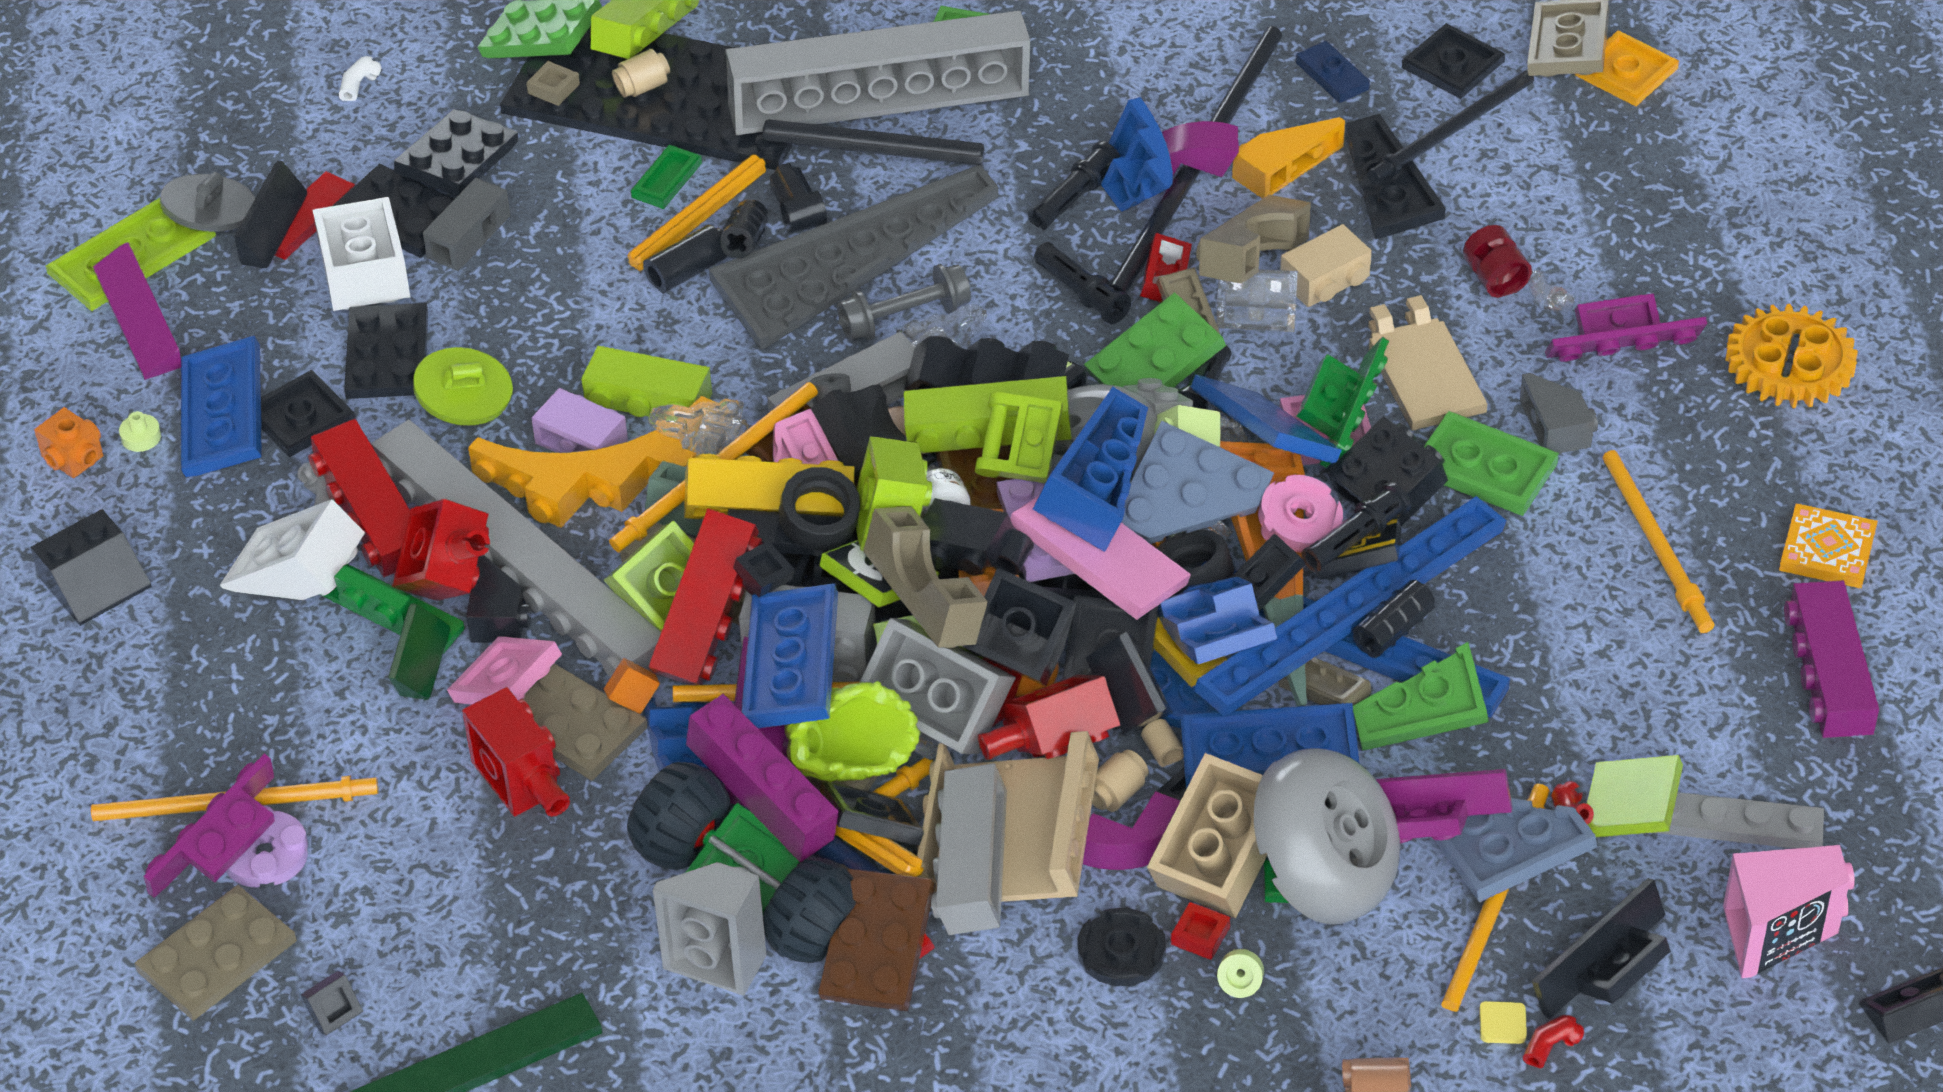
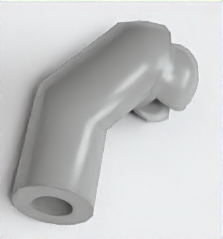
[298,462,330,506]

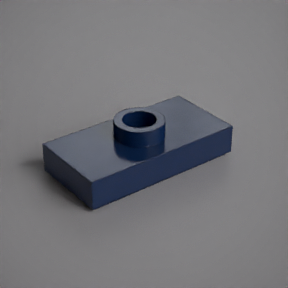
[1296,40,1370,104]

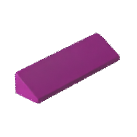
[93,242,181,380]

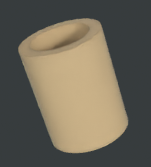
[1141,719,1183,767]

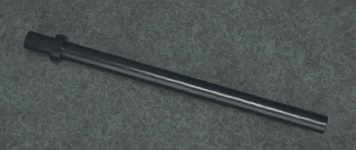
[1367,70,1534,184]

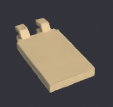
[1368,295,1488,431]

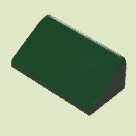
[388,604,450,700]

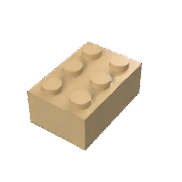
[1147,753,1267,918]

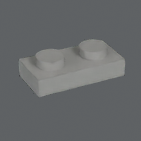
[1123,378,1193,415]

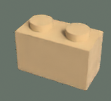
[1280,224,1371,307]

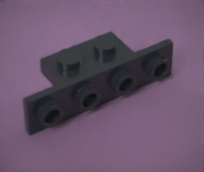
[1532,878,1671,1019]

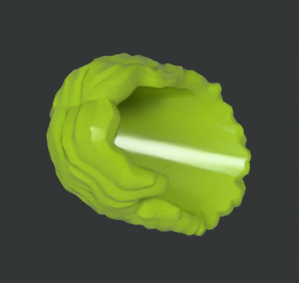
[785,681,920,782]

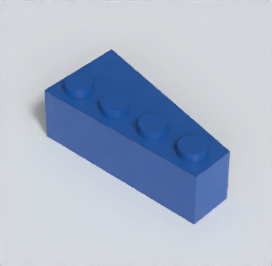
[1033,387,1148,552]

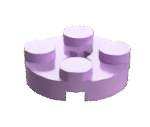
[226,805,308,887]

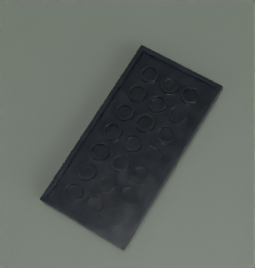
[500,26,793,170]

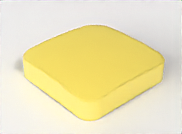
[1479,1001,1527,1044]

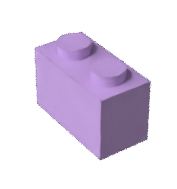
[532,388,628,453]

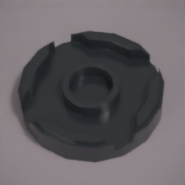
[1077,908,1166,986]

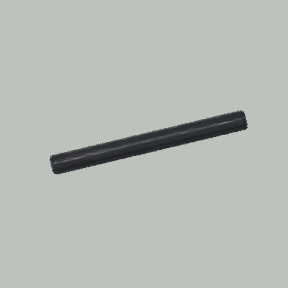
[763,119,985,165]

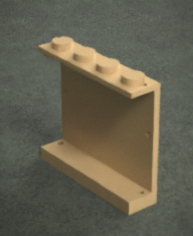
[917,731,1099,902]

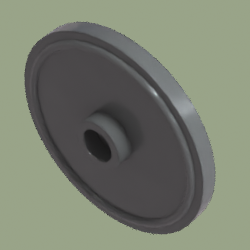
[160,172,255,232]

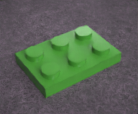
[477,0,602,58]
[1084,292,1226,388]
[1424,411,1559,516]

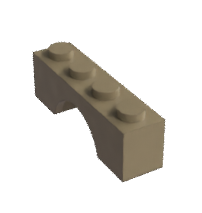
[1196,195,1311,284]
[863,506,988,648]

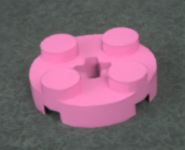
[1258,475,1343,552]

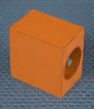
[604,658,660,714]

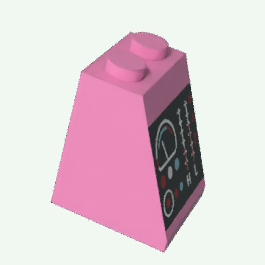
[1723,845,1854,978]

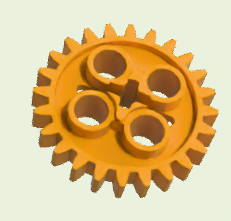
[1725,304,1858,408]

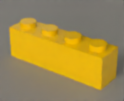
[684,454,854,519]

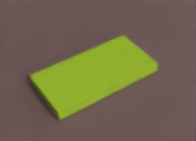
[45,198,216,311]

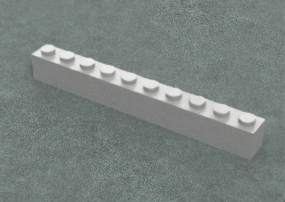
[371,419,661,678]

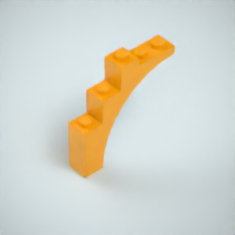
[468,396,737,528]

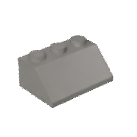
[653,862,767,996]

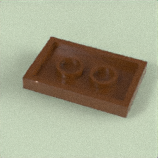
[818,869,935,1011]

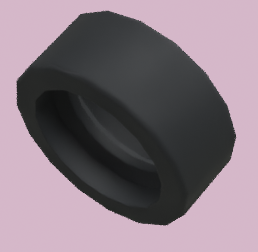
[779,467,860,550]
[1157,530,1234,597]

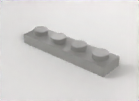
[1654,792,1824,849]

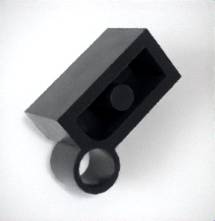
[922,498,1034,576]

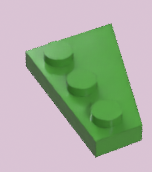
[1353,642,1489,751]

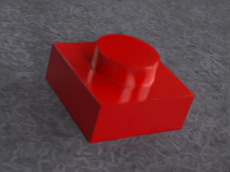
[1171,902,1230,960]

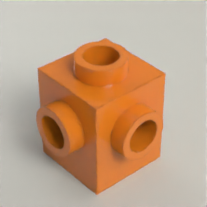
[34,407,104,479]

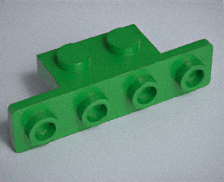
[1296,336,1389,468]
[319,564,465,654]

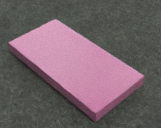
[1010,496,1191,620]

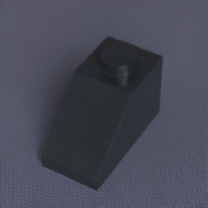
[466,555,531,643]

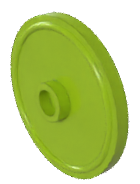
[413,347,513,426]

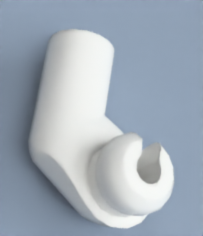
[339,56,381,101]

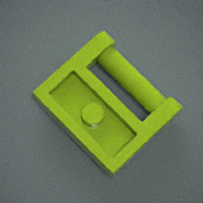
[975,392,1063,483]

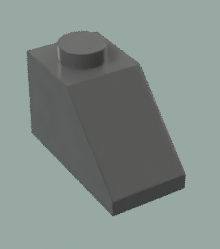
[1520,373,1598,454]

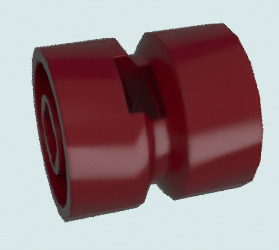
[1463,225,1532,298]

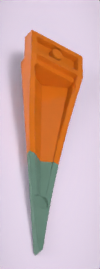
[1220,441,1307,707]

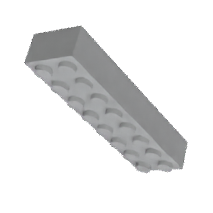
[726,11,1030,135]

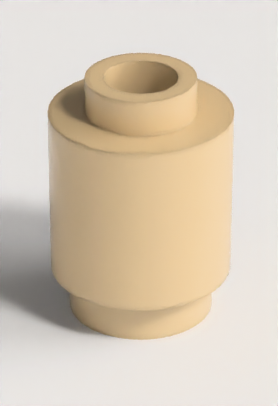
[612,49,670,97]
[1092,750,1149,812]

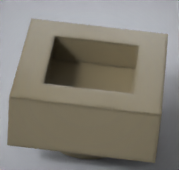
[527,61,580,106]

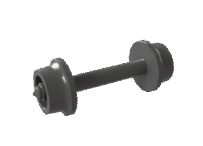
[837,264,971,341]

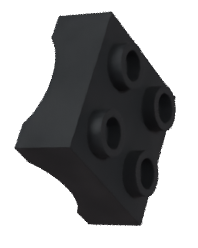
[811,384,907,476]

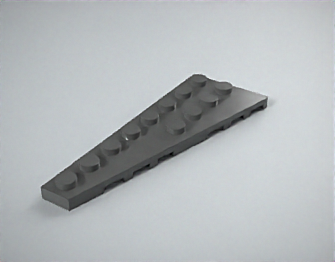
[709,165,998,350]

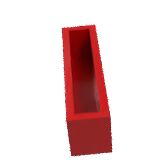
[308,419,410,578]
[648,508,762,685]

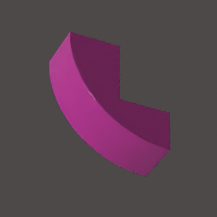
[1162,121,1239,177]
[1083,791,1180,870]

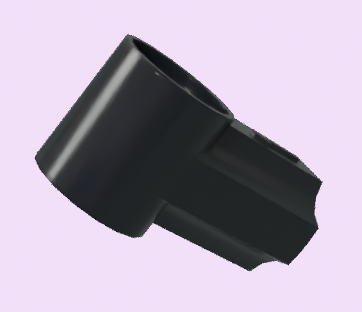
[769,163,827,233]

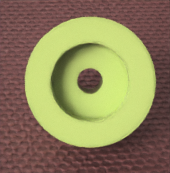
[119,411,161,452]
[1217,949,1264,998]

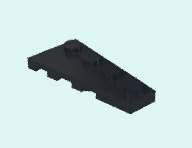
[1345,113,1446,240]

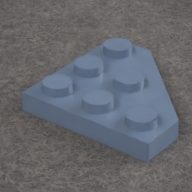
[1121,421,1274,544]
[1435,798,1597,902]

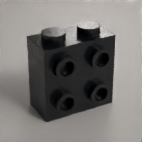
[1327,416,1448,526]

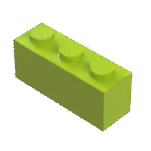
[582,346,712,421]

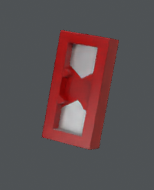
[1140,233,1192,303]

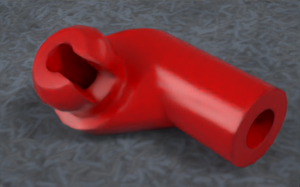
[1551,781,1594,825]
[1523,1014,1585,1069]

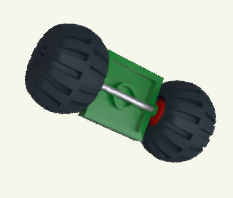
[627,762,856,963]

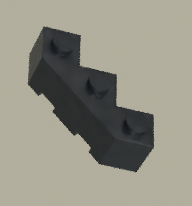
[904,335,1069,391]

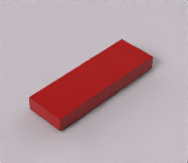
[275,171,355,260]

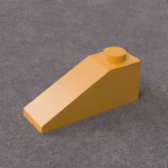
[1232,117,1345,199]

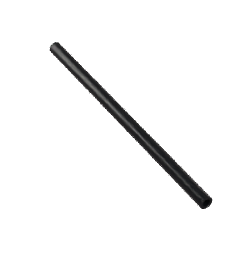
[1110,26,1282,293]

